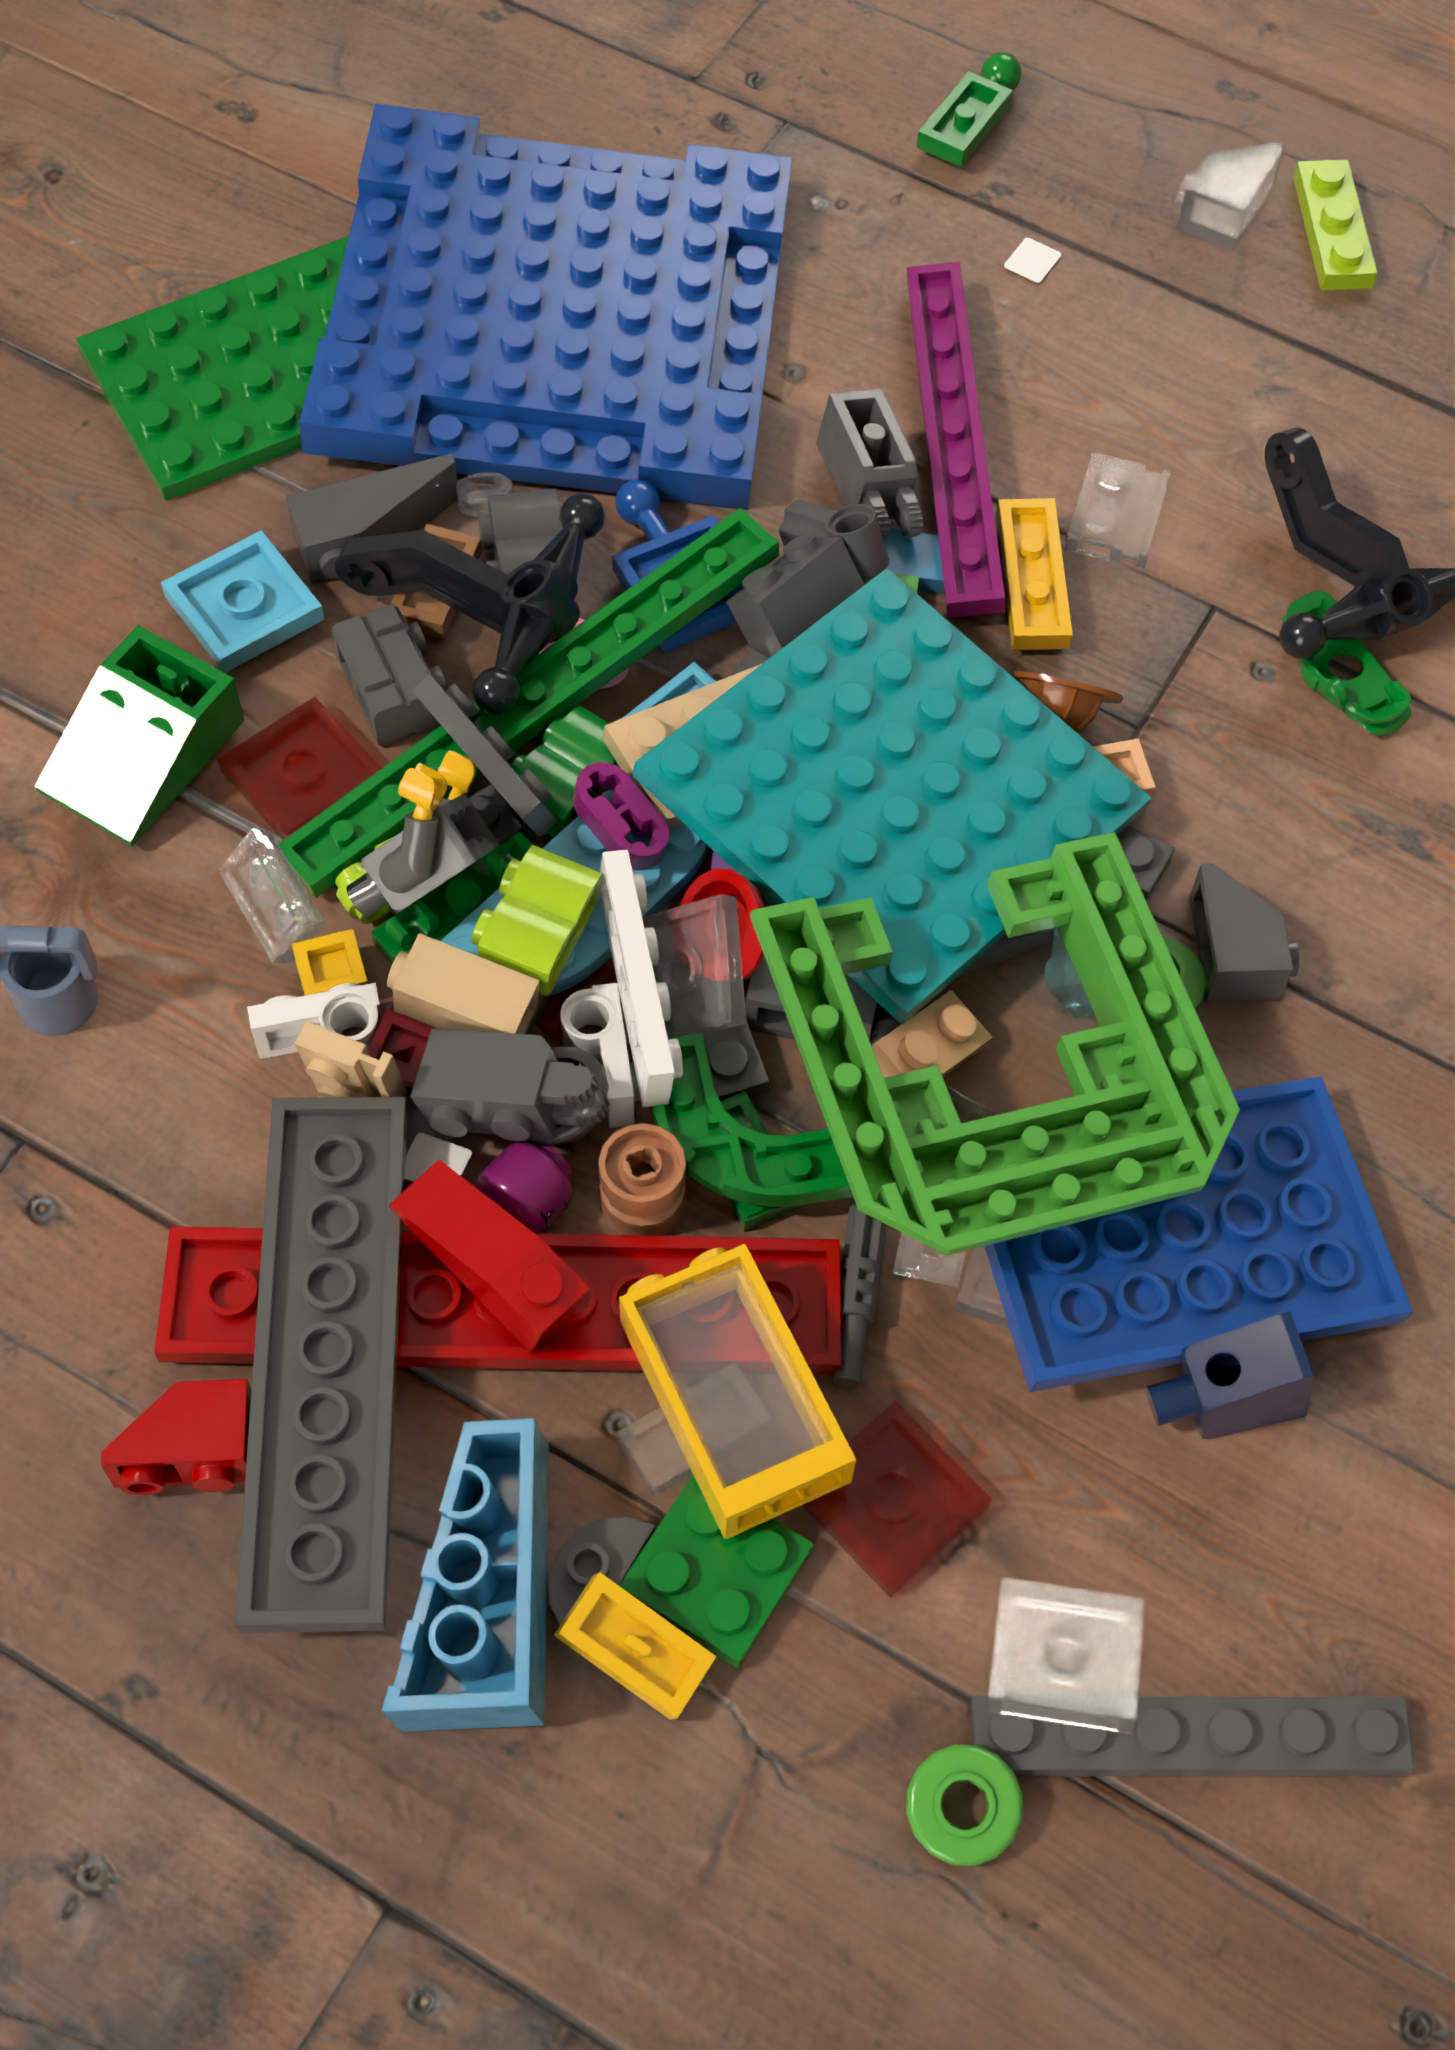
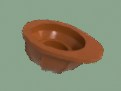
[1011,671,1123,732]

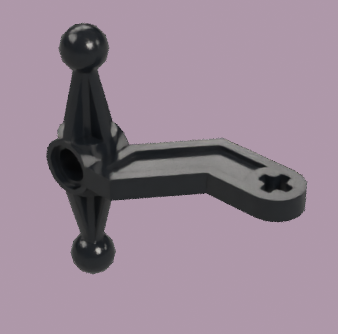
[1264,427,1455,659]
[335,493,605,716]

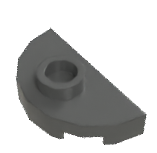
[548,1516,655,1627]

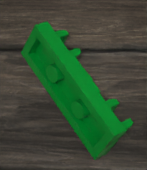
[371,831,533,964]

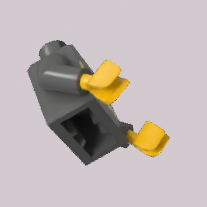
[346,751,500,917]

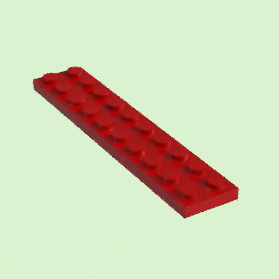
[154,1226,841,1375]

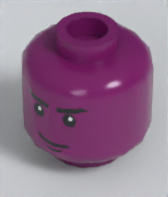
[475,1142,573,1233]

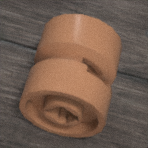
[598,1123,686,1236]

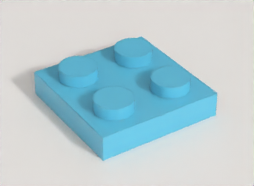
[161,530,324,673]

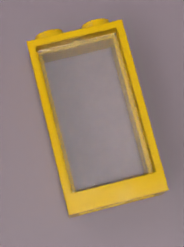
[619,1244,856,1540]

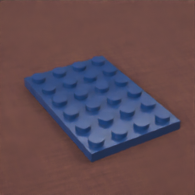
[984,1076,1413,1392]

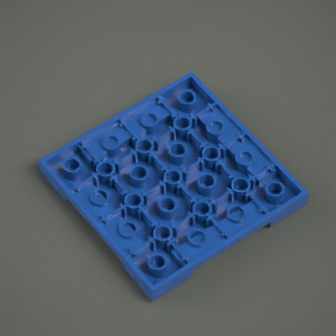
[299,104,792,510]

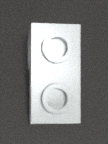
[247,983,383,1059]
[560,983,641,1128]

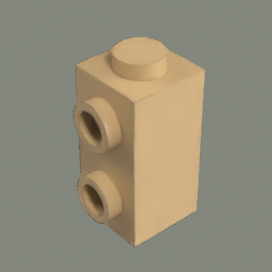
[387,933,540,1034]

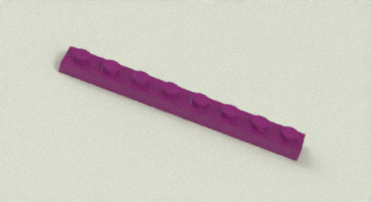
[906,262,1005,618]

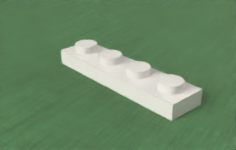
[600,850,683,1107]

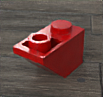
[101,1379,252,1495]

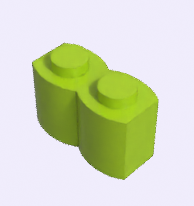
[471,845,603,997]

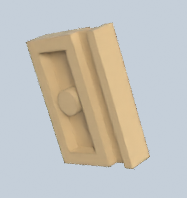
[294,1021,409,1100]

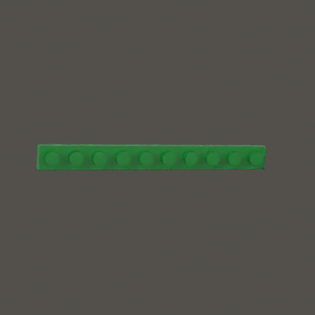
[275,507,780,898]

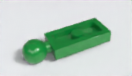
[917,52,1022,167]

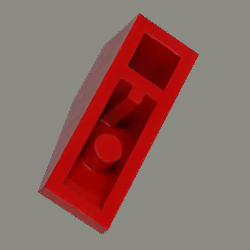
[389,1160,590,1353]

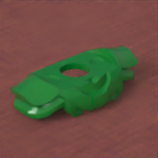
[1282,590,1411,735]

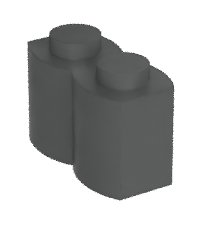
[478,489,563,575]

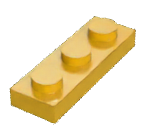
[996,498,1073,650]

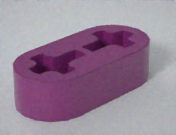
[573,762,669,871]

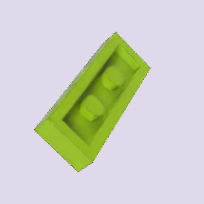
[1293,160,1378,291]

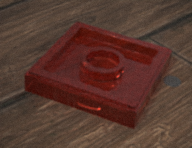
[217,697,382,840]
[803,1401,992,1598]

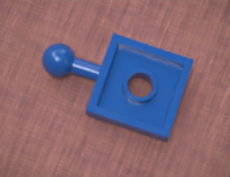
[612,479,743,653]

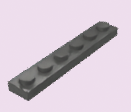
[969,1696,1415,1777]

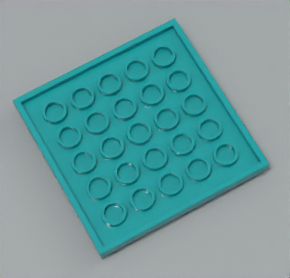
[632,568,1152,1024]

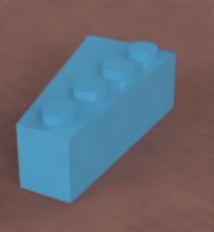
[381,1418,549,1732]

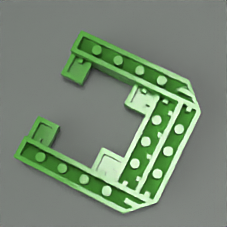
[750,832,1240,1256]

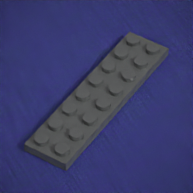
[235,1097,408,1633]

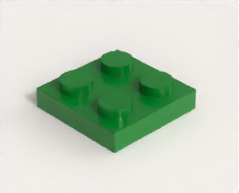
[619,1475,814,1670]

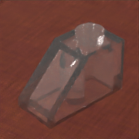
[1175,142,1285,251]

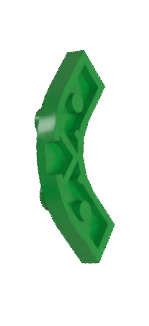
[649,1032,853,1207]

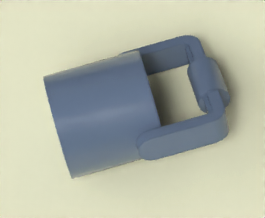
[0,926,98,1036]

